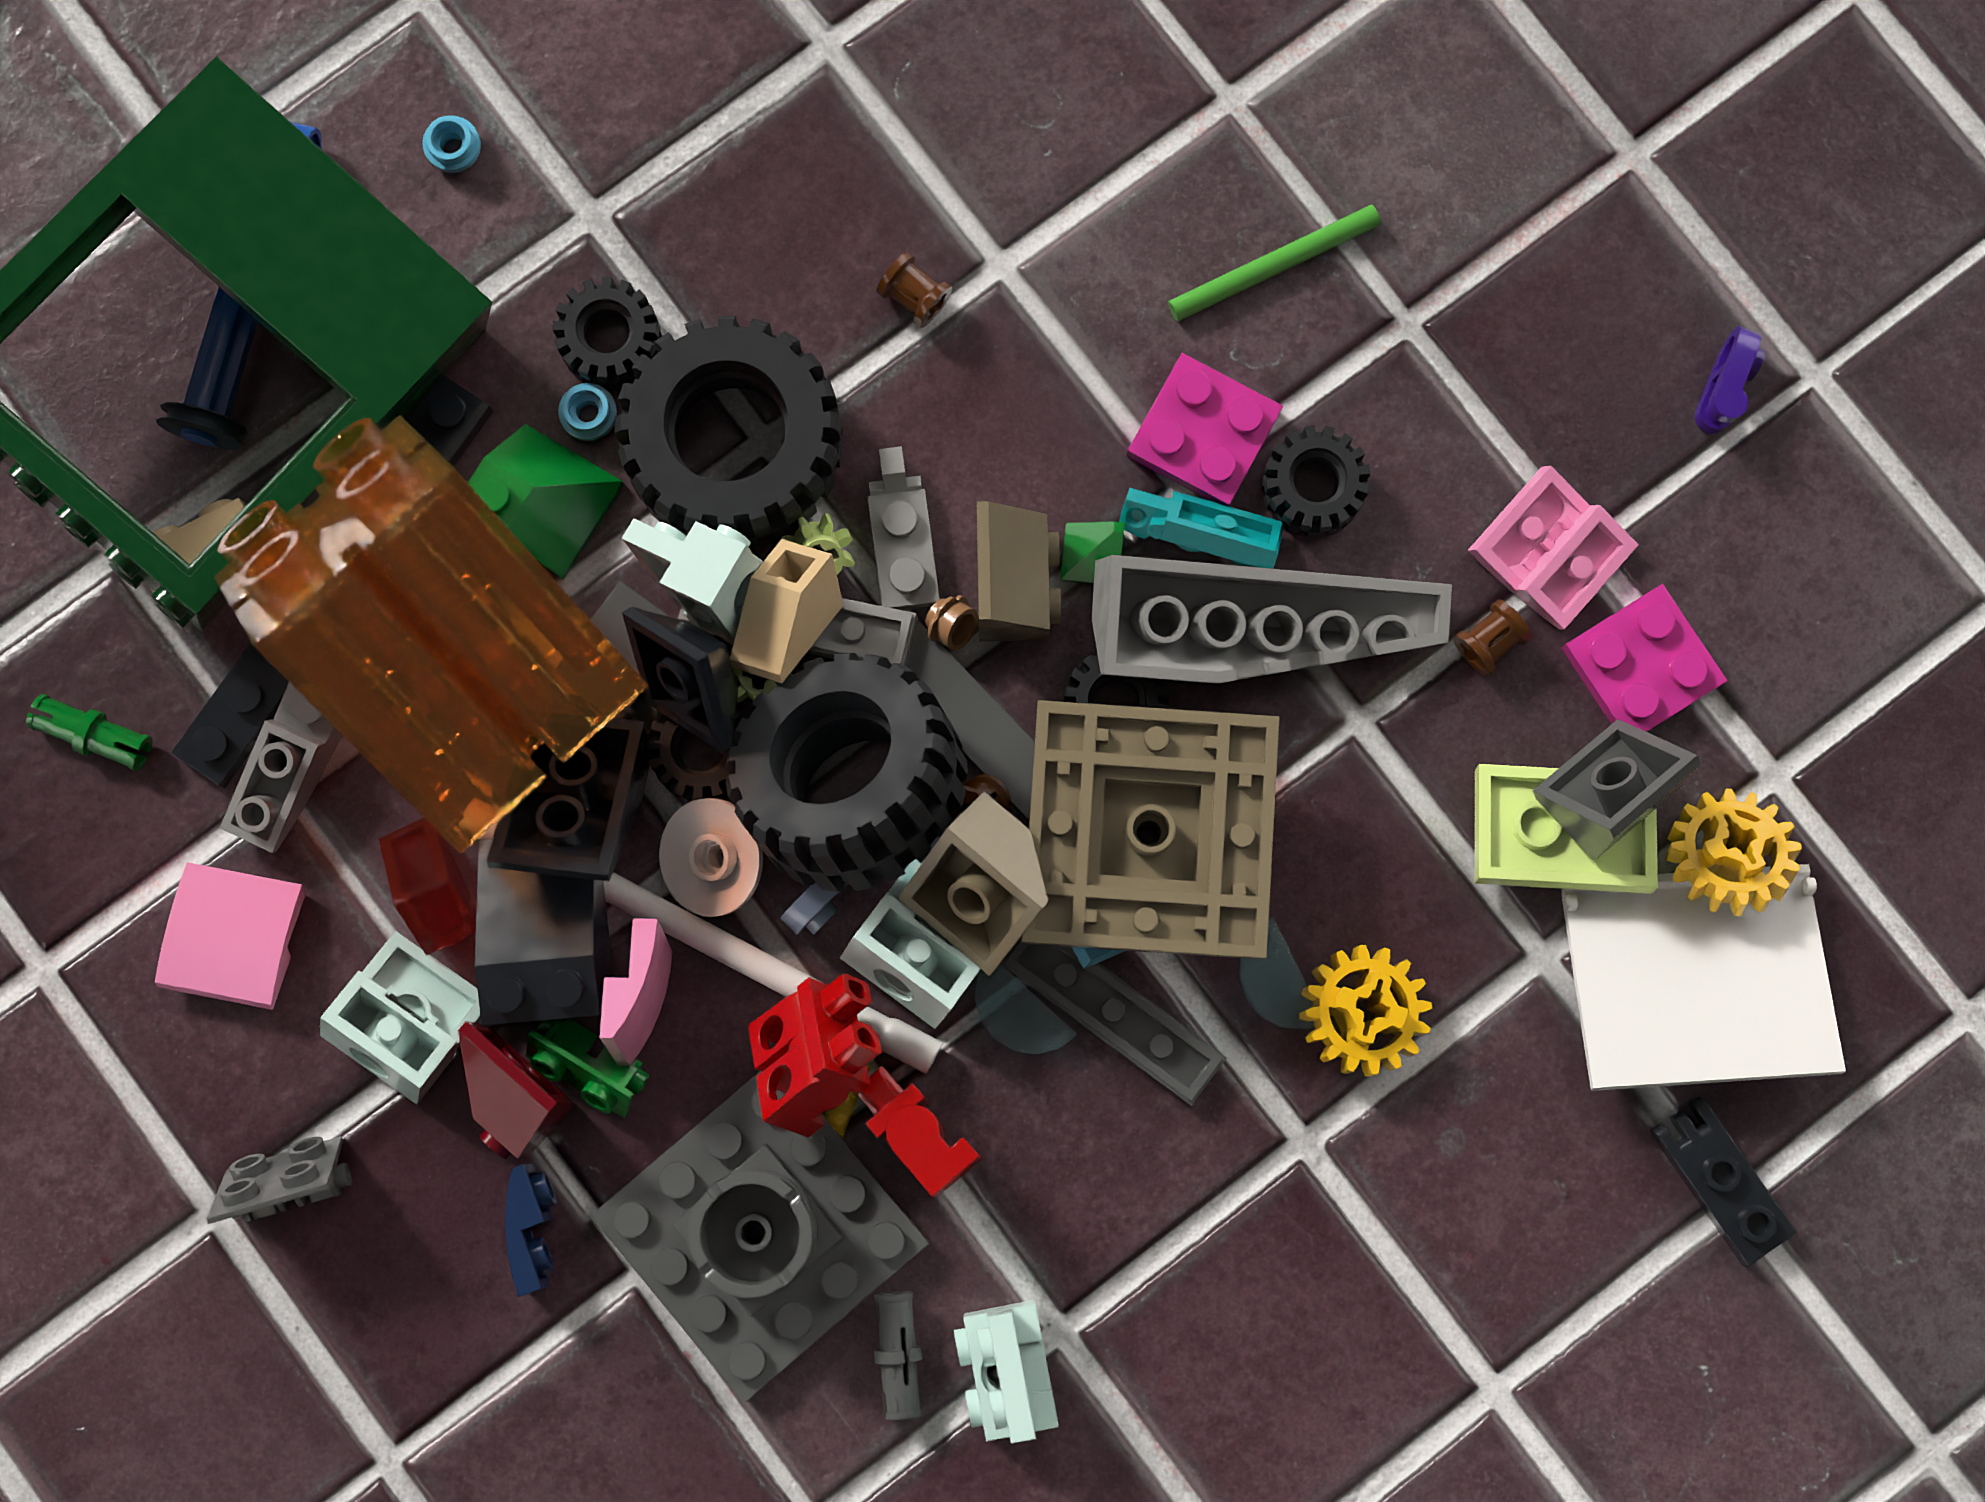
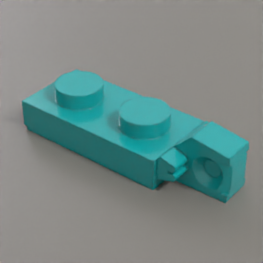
[1119,488,1284,569]

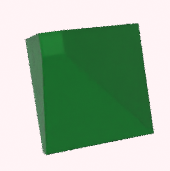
[1060,522,1125,585]

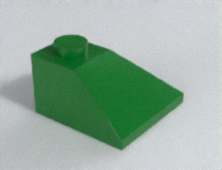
[452,424,624,580]

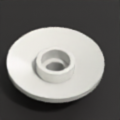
[659,798,763,917]

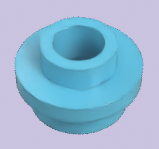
[423,116,481,173]
[558,383,617,441]

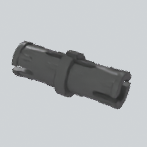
[873,1291,923,1420]

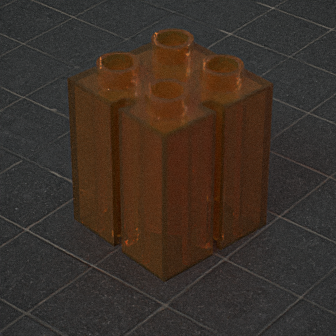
[214,415,649,854]

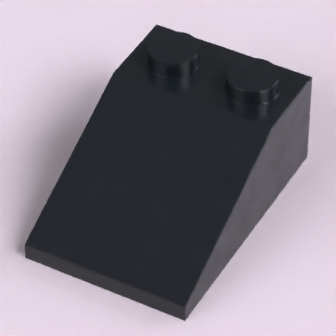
[487,708,651,881]
[475,838,614,1026]

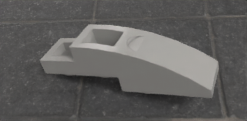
[220,612,379,853]

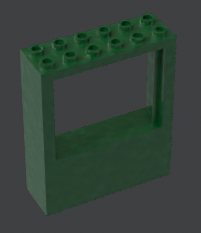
[0,56,492,632]

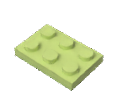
[1475,764,1658,894]

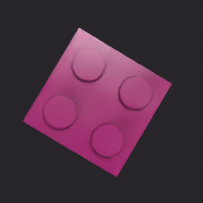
[1126,353,1283,506]
[1561,583,1728,732]

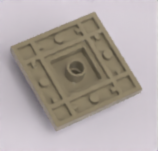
[1021,700,1279,960]

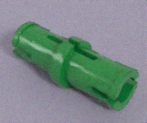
[26,693,153,771]

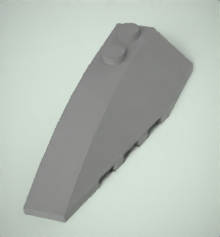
[1092,555,1452,684]

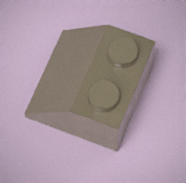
[977,501,1061,642]
[898,792,1048,976]

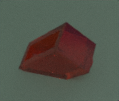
[378,813,476,956]

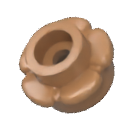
[925,595,979,651]

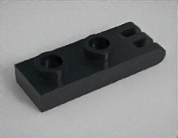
[1650,1097,1797,1267]

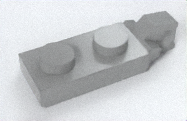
[868,446,940,610]

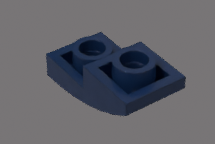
[505,1163,557,1297]

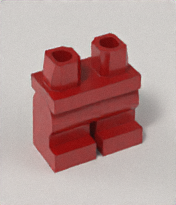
[748,973,882,1138]
[858,1066,982,1198]

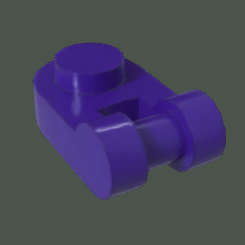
[1694,325,1766,434]

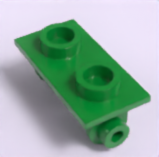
[525,1018,650,1119]

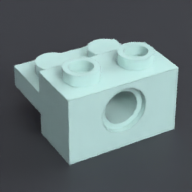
[622,518,763,645]
[840,859,981,1029]
[320,931,481,1104]
[954,1300,1059,1443]

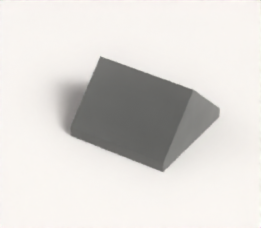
[1532,719,1701,861]

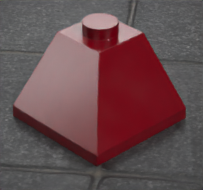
[458,1021,576,1160]

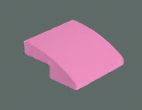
[1467,466,1639,630]
[155,862,305,1010]
[600,918,673,1066]

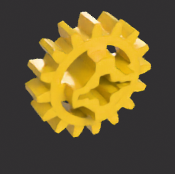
[1666,789,1802,916]
[1299,945,1432,1077]

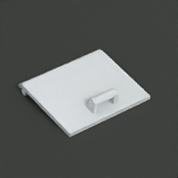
[1562,864,1846,1091]

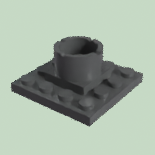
[591,1071,930,1403]

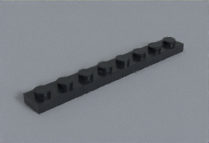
[171,374,494,788]

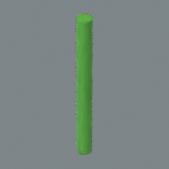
[1168,204,1381,322]

